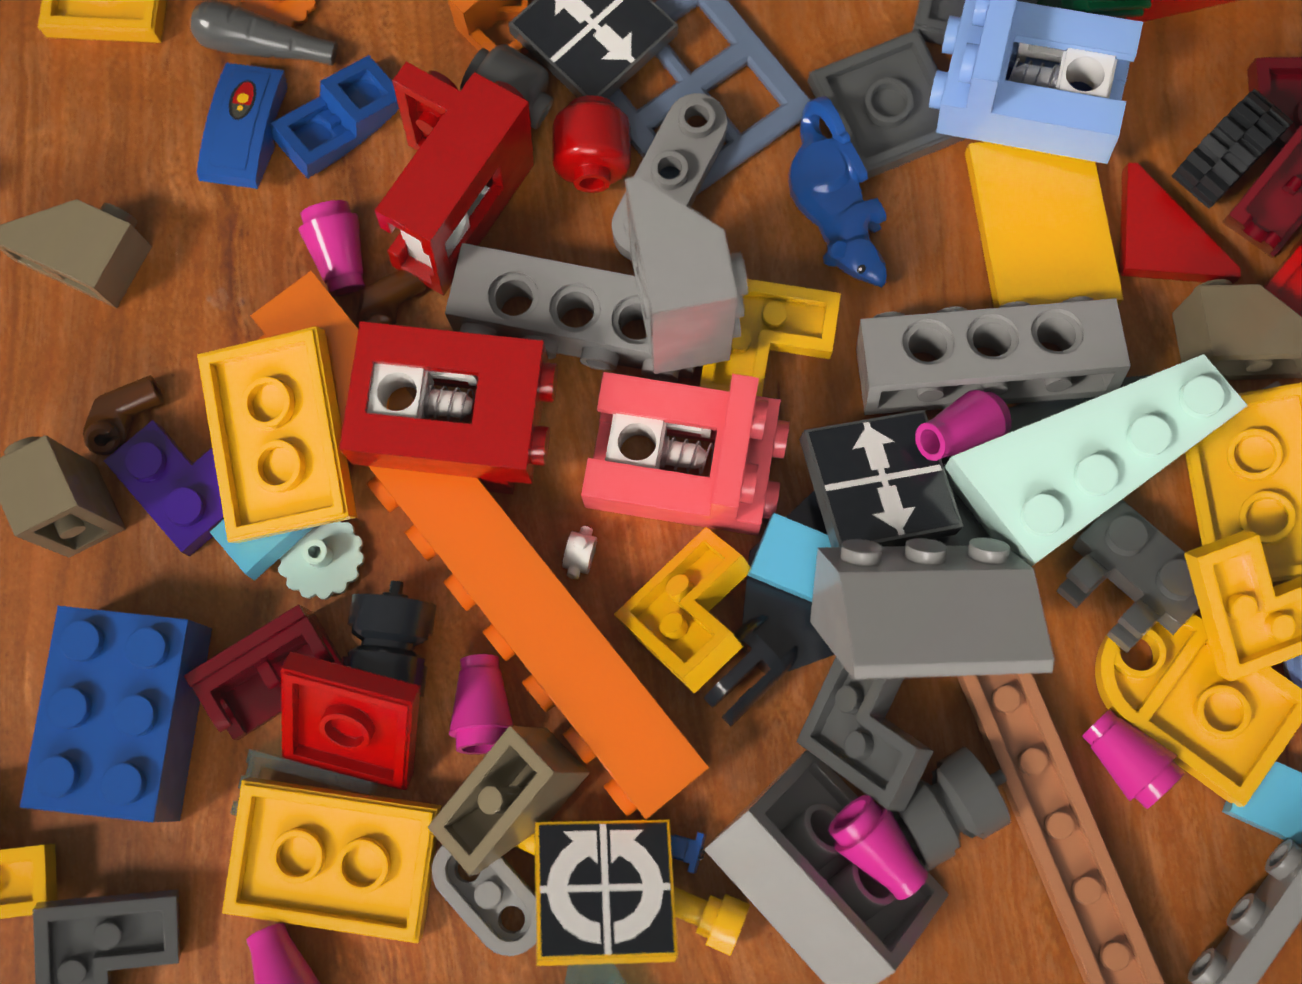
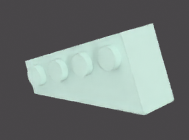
[944,354,1248,567]

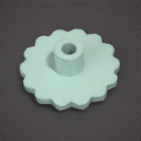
[278,521,365,600]

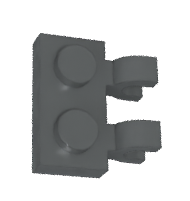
[1057,500,1199,653]

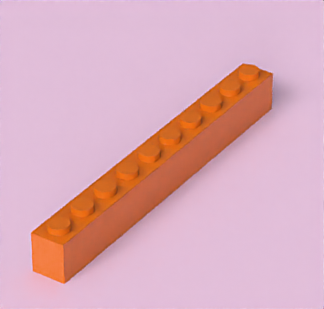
[250,271,709,819]

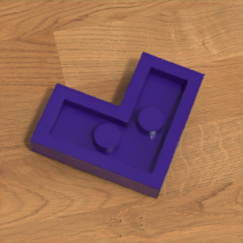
[104,420,224,557]

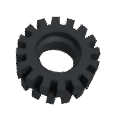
[1172,89,1294,209]

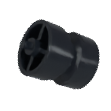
[341,581,436,697]

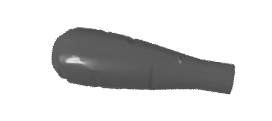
[190,0,338,66]

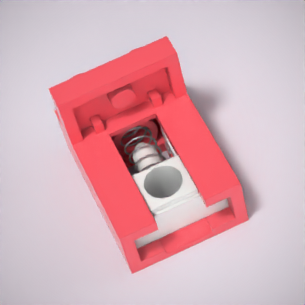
[581,372,790,536]

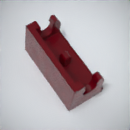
[1222,124,1302,258]
[183,604,342,740]

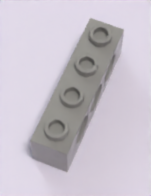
[445,243,695,383]
[856,296,1131,415]

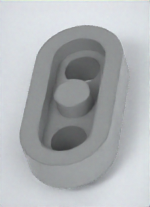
[432,845,536,956]

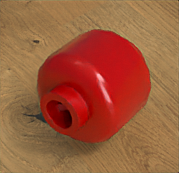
[552,95,631,193]

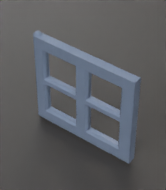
[608,0,813,195]

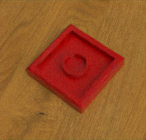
[281,651,420,790]

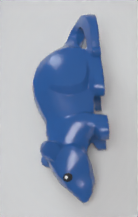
[788,96,887,287]

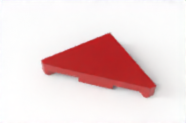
[1119,162,1241,284]

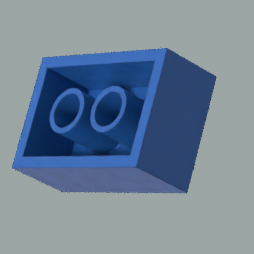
[20,606,212,823]

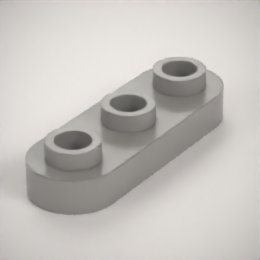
[612,93,727,261]
[1188,839,1302,984]

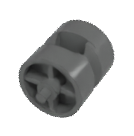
[890,747,1011,871]

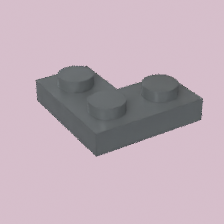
[796,657,933,812]
[33,889,181,984]

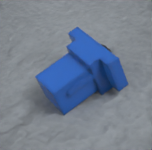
[670,832,706,874]

